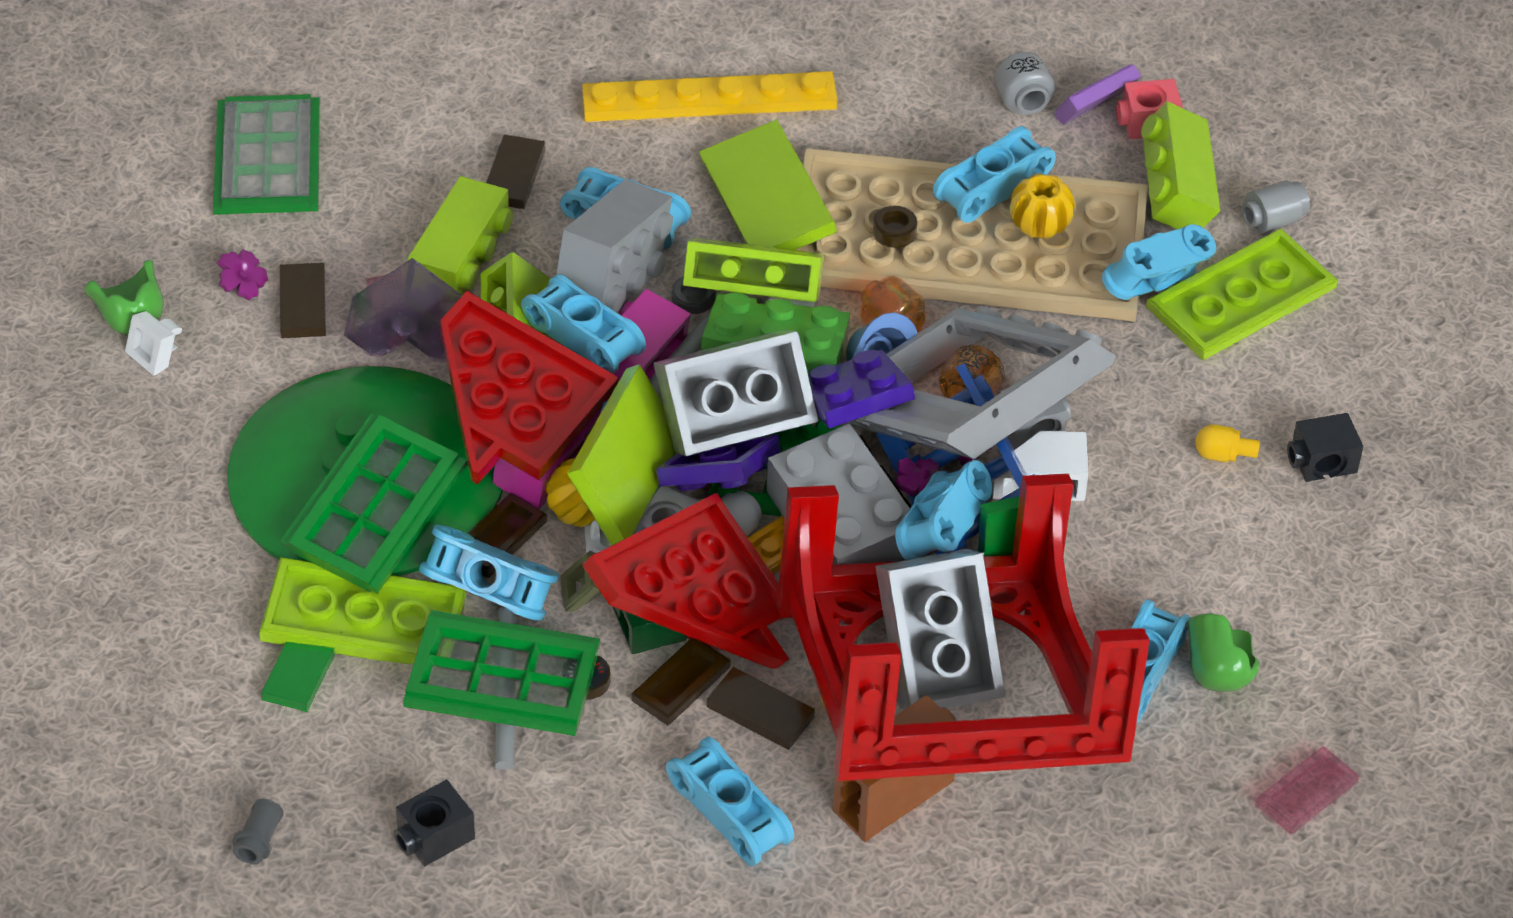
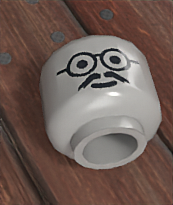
[994,52,1055,114]

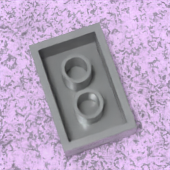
[556,179,673,313]
[653,329,818,456]
[767,423,910,565]
[876,549,1006,710]

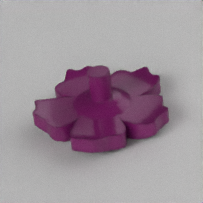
[217,249,268,300]
[895,457,939,496]

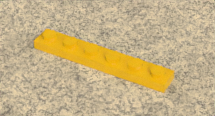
[582,71,837,122]

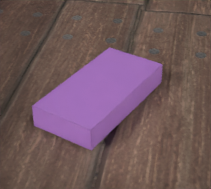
[1054,64,1142,125]

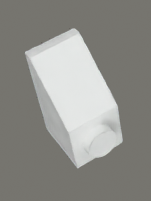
[992,431,1089,501]

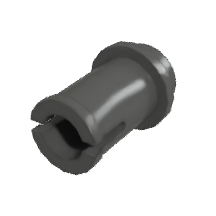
[232,799,284,865]

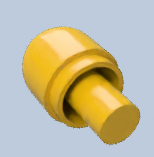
[1195,424,1260,463]

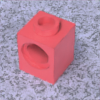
[1116,79,1183,139]

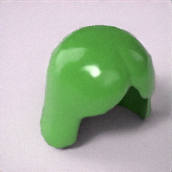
[84,260,164,336]
[1188,613,1260,692]

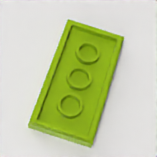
[699,119,837,250]
[1146,228,1338,361]
[567,364,675,545]
[260,557,467,669]

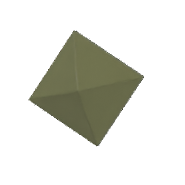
[560,551,601,612]

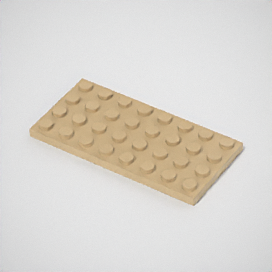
[796,148,1148,322]

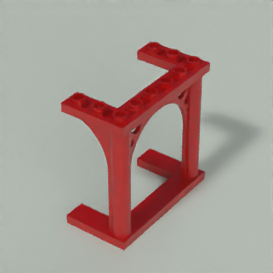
[777,473,1150,781]

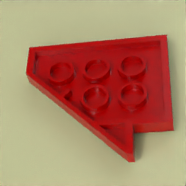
[440,291,619,485]
[582,493,789,669]

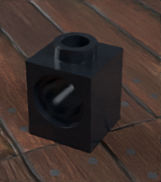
[1287,413,1364,482]
[394,779,475,867]

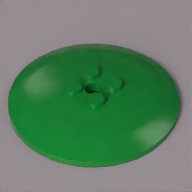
[227,366,503,576]

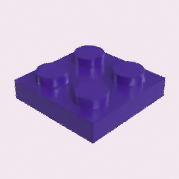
[808,350,915,428]
[656,435,781,491]

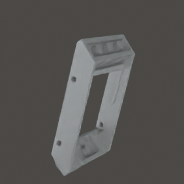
[844,306,1116,459]

